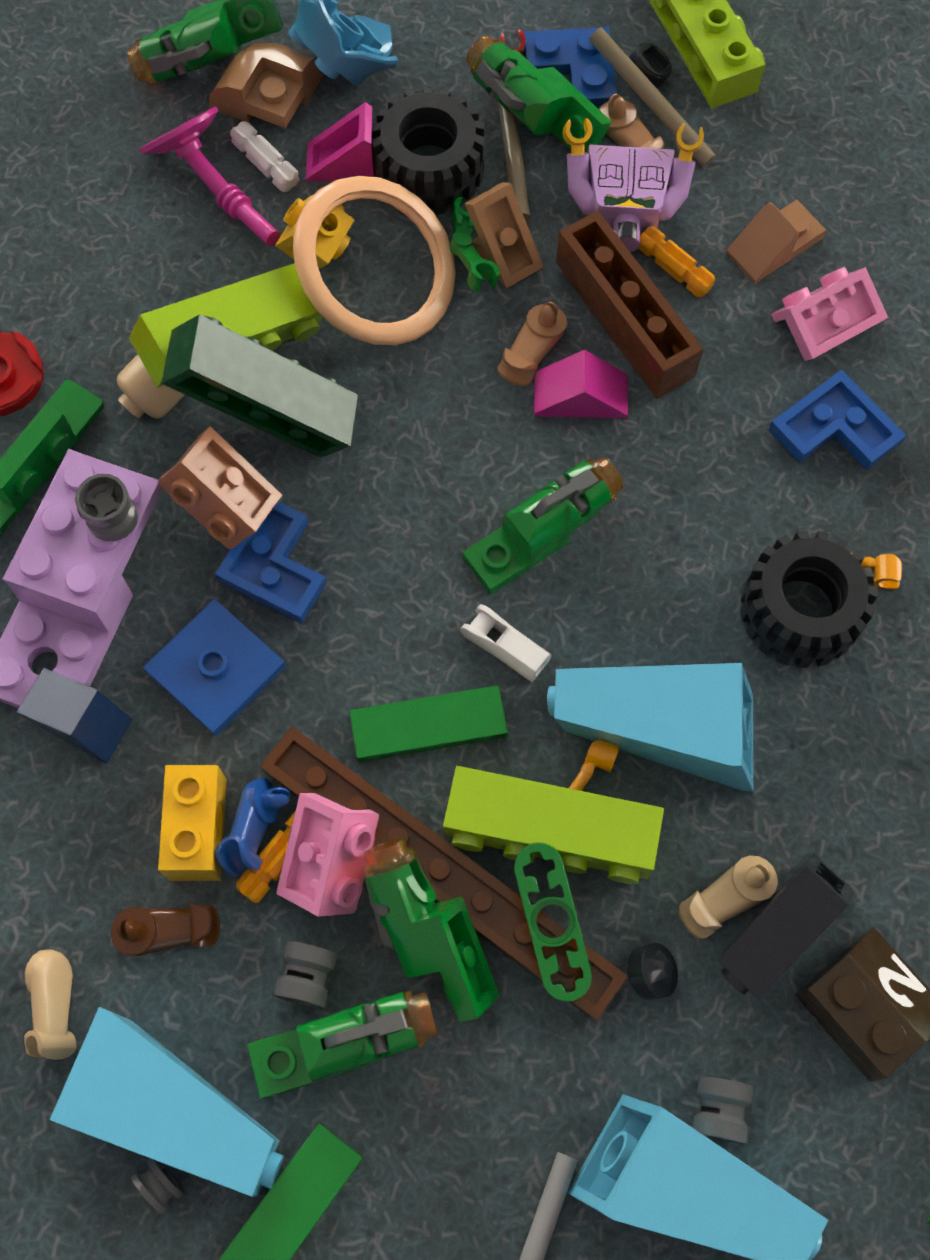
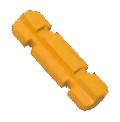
[638,226,715,298]
[236,811,296,903]

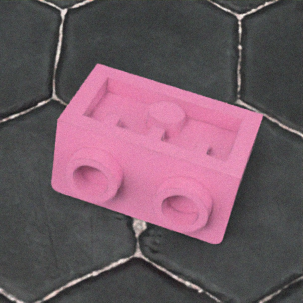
[771,266,888,361]
[276,793,379,917]

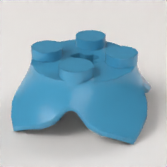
[288,0,398,86]

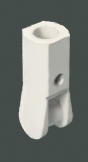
[460,604,551,683]

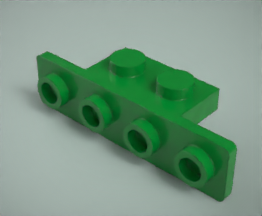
[0,380,104,535]

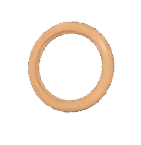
[293,176,456,345]

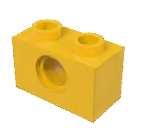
[158,765,227,881]

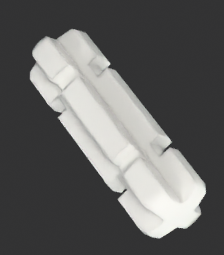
[230,121,300,192]

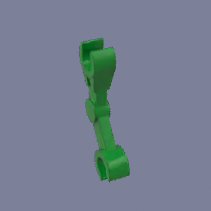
[450,197,500,293]

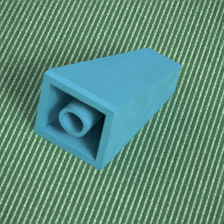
[547,663,753,792]
[50,1007,284,1197]
[567,1094,828,1260]

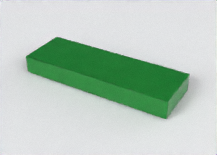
[349,685,508,763]
[219,1123,363,1260]

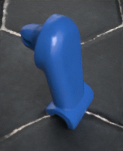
[215,778,290,877]

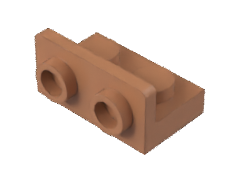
[158,426,282,549]

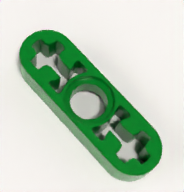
[514,842,592,1002]

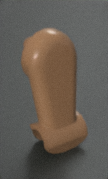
[599,94,664,149]
[497,301,567,386]

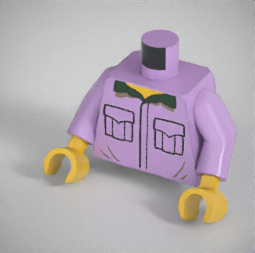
[562,118,704,252]

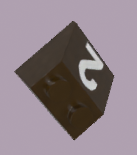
[795,927,930,1082]

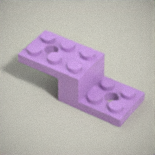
[0,449,163,708]

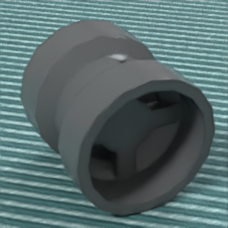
[75,474,138,541]
[272,941,338,1009]
[692,1076,754,1144]

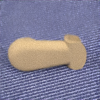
[679,856,778,939]
[24,949,76,1060]

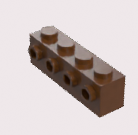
[556,210,704,399]

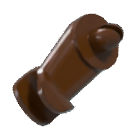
[111,903,220,956]

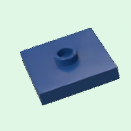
[143,598,286,737]

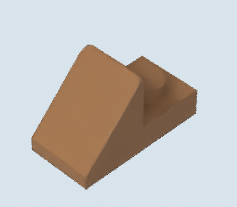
[465,182,544,289]
[726,200,826,284]

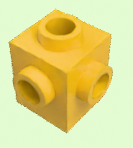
[275,194,354,269]

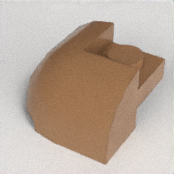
[209,42,324,129]

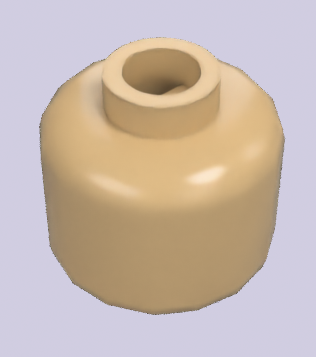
[117,354,185,419]

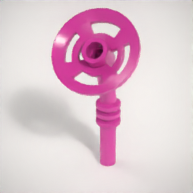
[138,106,280,247]

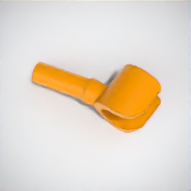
[850,552,902,590]
[569,740,619,791]

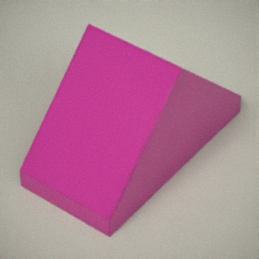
[306,102,375,181]
[534,350,628,418]

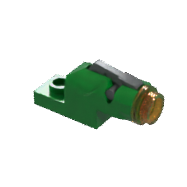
[127,0,284,83]
[466,36,612,152]
[462,456,624,595]
[363,838,500,1022]
[247,990,438,1099]

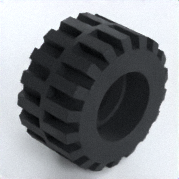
[372,88,485,215]
[740,531,878,668]

